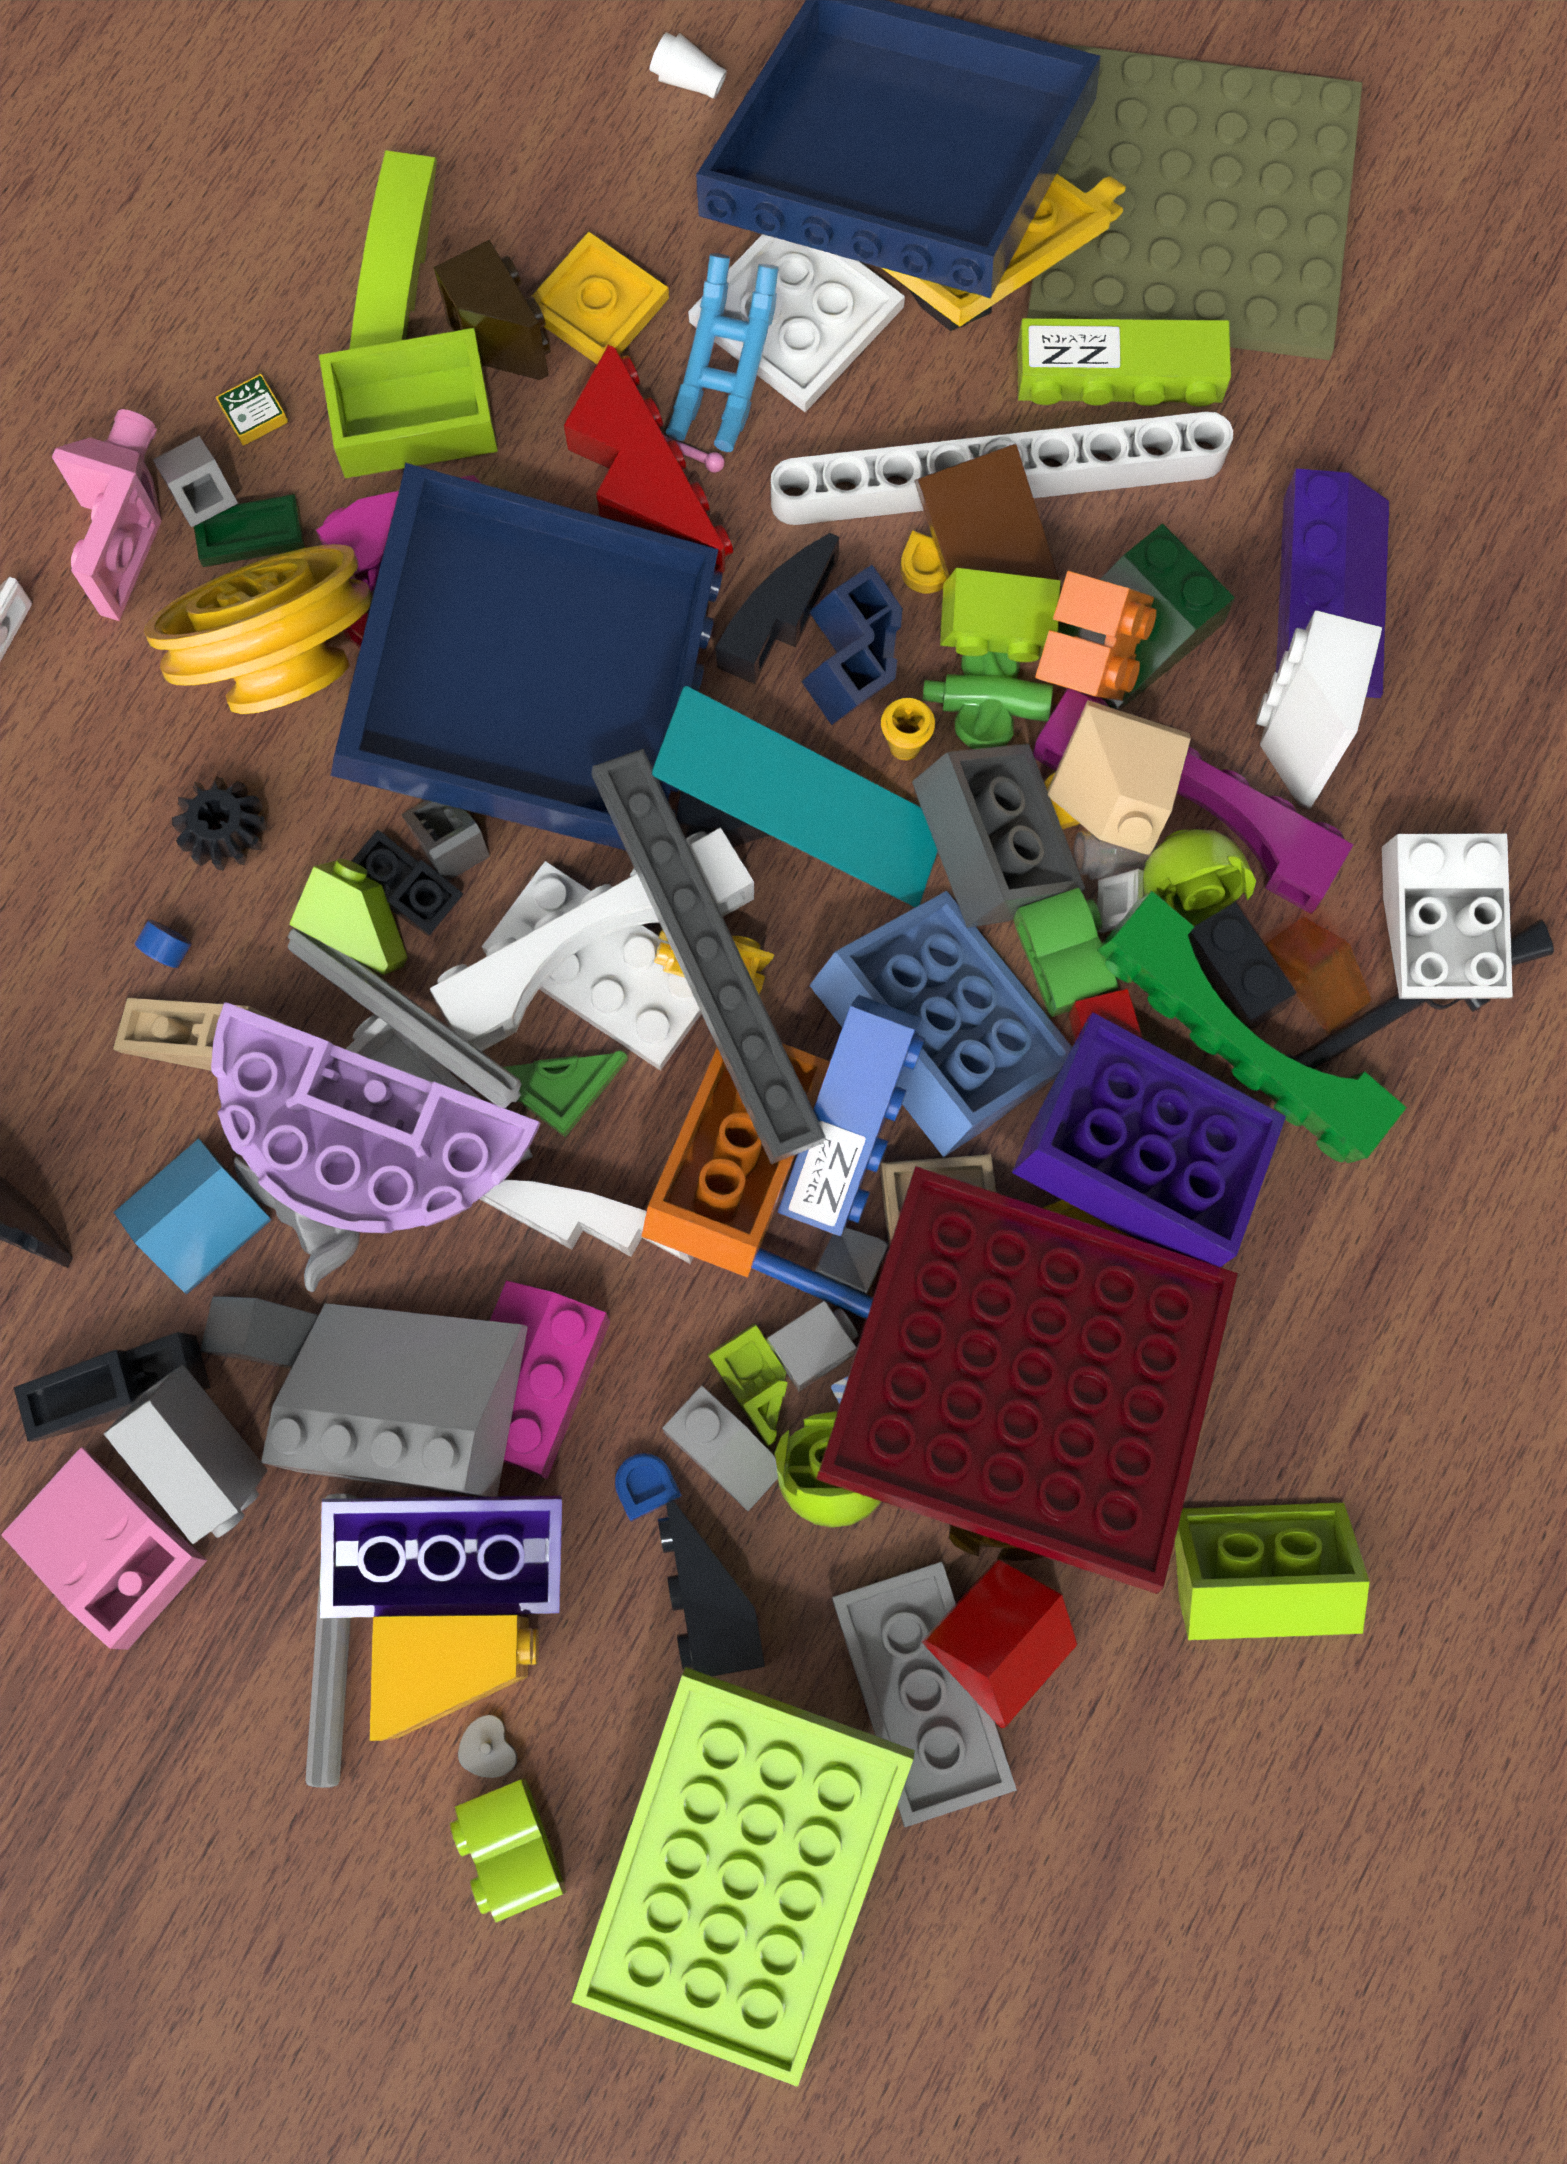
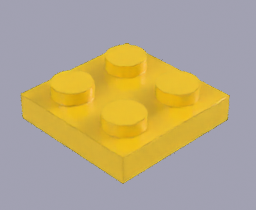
[532,232,669,364]

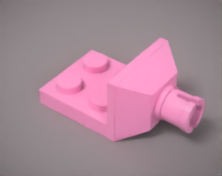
[52,409,162,621]

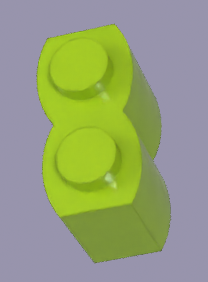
[450,1779,567,1922]

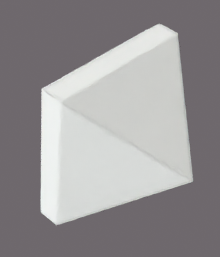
[1097,869,1144,933]

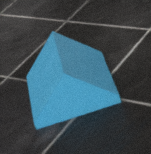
[113,1138,272,1294]

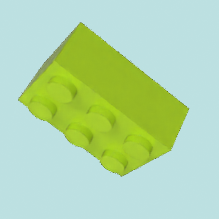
[319,328,498,478]

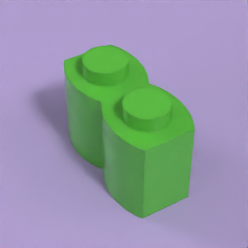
[1013,888,1120,1018]

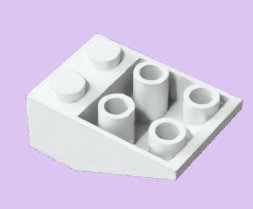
[1382,834,1513,999]

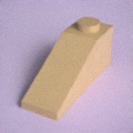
[113,998,291,1071]

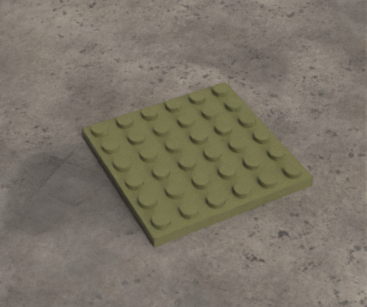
[1027,44,1362,360]

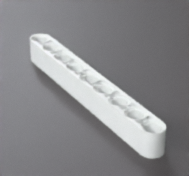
[771,412,1233,525]

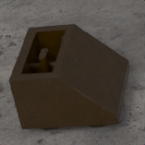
[434,239,551,380]

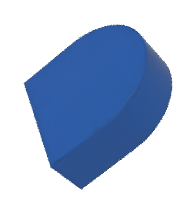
[615,1454,682,1522]

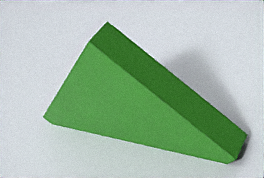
[503,1050,628,1137]

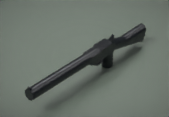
[1286,919,1554,1069]

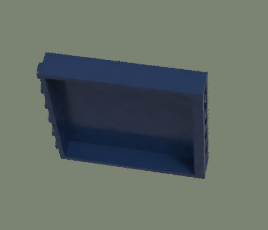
[696,0,1101,298]
[330,463,723,850]

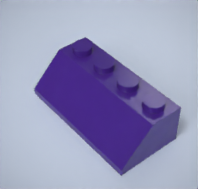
[1276,469,1389,698]
[320,1496,562,1618]

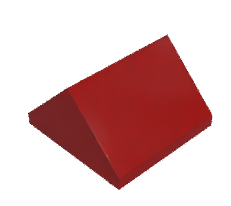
[921,1560,1078,1728]

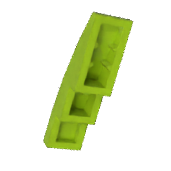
[349,150,437,349]

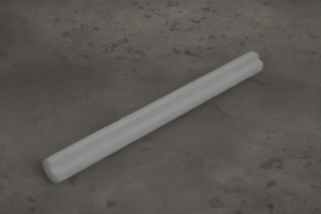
[288,929,521,1108]

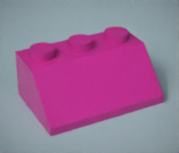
[490,1280,610,1479]

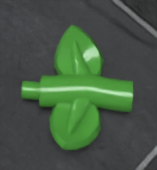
[923,651,1053,749]

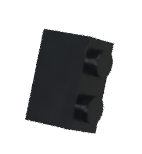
[1188,902,1297,1030]

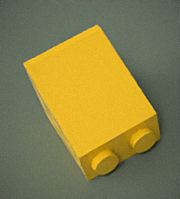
[370,1615,539,1741]

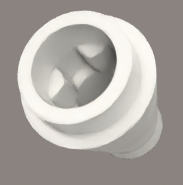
[649,32,727,99]

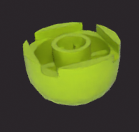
[1143,829,1256,926]
[775,1411,882,1528]

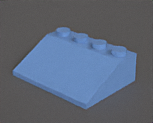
[809,891,1072,1157]

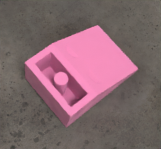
[1,1447,207,1650]

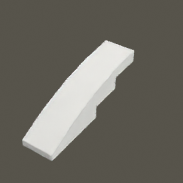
[479,1180,694,1264]

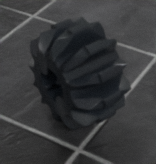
[172,776,267,871]

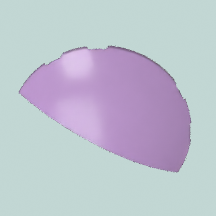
[211,1002,541,1233]

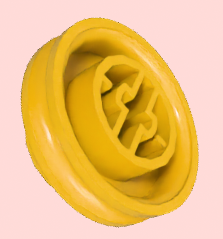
[144,544,373,714]

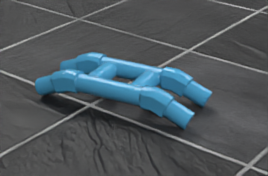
[666,253,779,452]

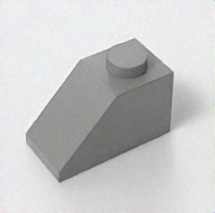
[662,1386,778,1511]

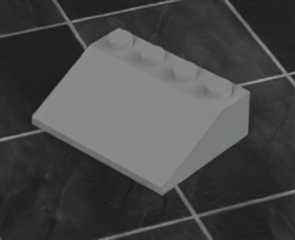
[261,1303,528,1497]

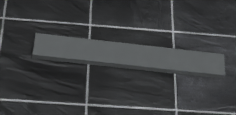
[591,749,826,1164]

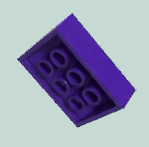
[1012,1013,1286,1267]

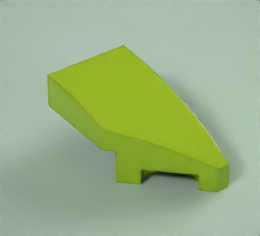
[707,1323,788,1446]

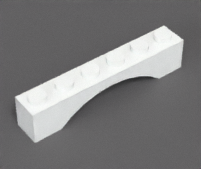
[430,828,754,1052]

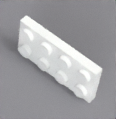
[482,861,702,1071]

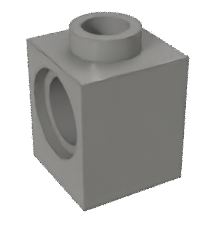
[767,1301,858,1392]

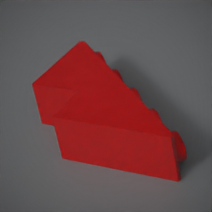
[564,345,733,572]

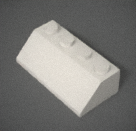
[1256,610,1382,809]

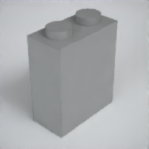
[104,1364,268,1544]

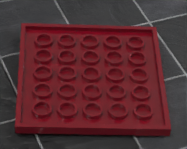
[816,1166,1238,1594]

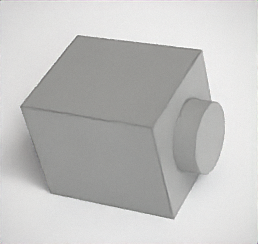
[153,436,238,527]

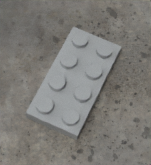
[832,1562,1017,1827]

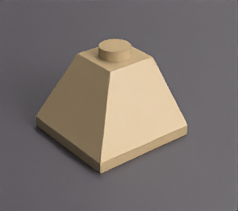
[1048,700,1191,856]

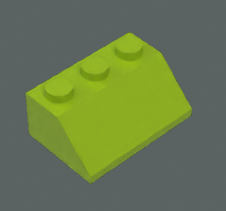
[1175,1503,1370,1640]

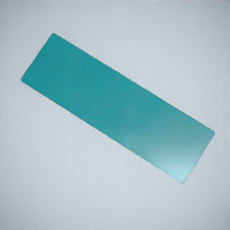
[652,686,938,907]

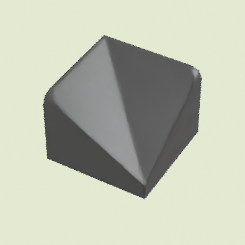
[815,1227,889,1295]

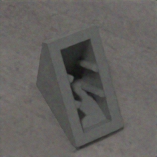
[401,800,490,881]
[200,1296,319,1369]

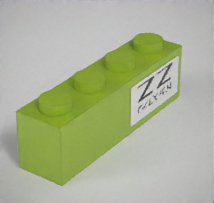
[1017,318,1231,407]

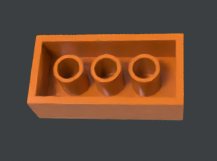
[641,1043,830,1278]

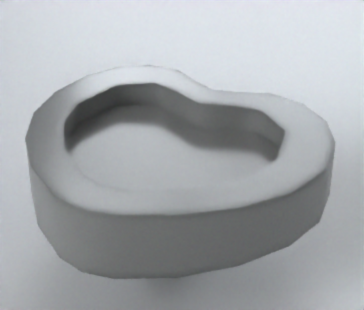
[458,1715,518,1778]

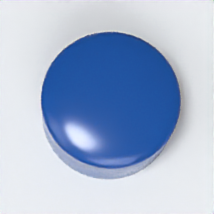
[135,919,192,968]

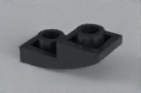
[351,829,463,936]

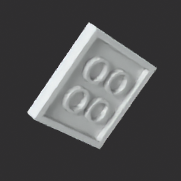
[688,234,905,412]

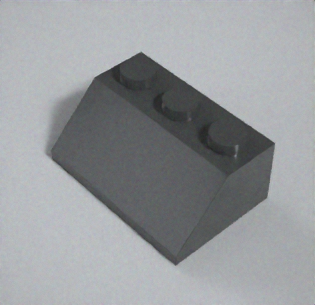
[912,744,1085,928]

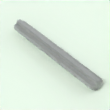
[305,1494,357,1788]

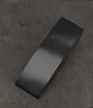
[715,533,839,684]
[14,1332,211,1442]

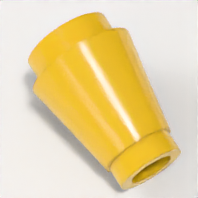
[881,698,935,761]

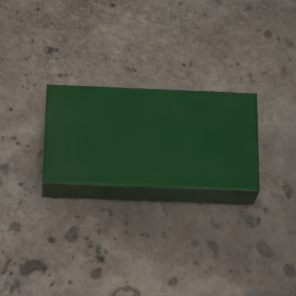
[194,494,305,567]

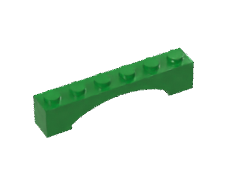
[1097,891,1407,1163]

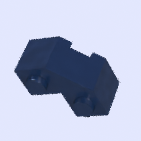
[801,565,903,725]

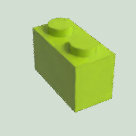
[940,568,1061,662]

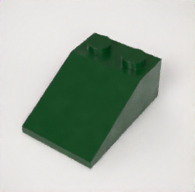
[1058,523,1235,710]

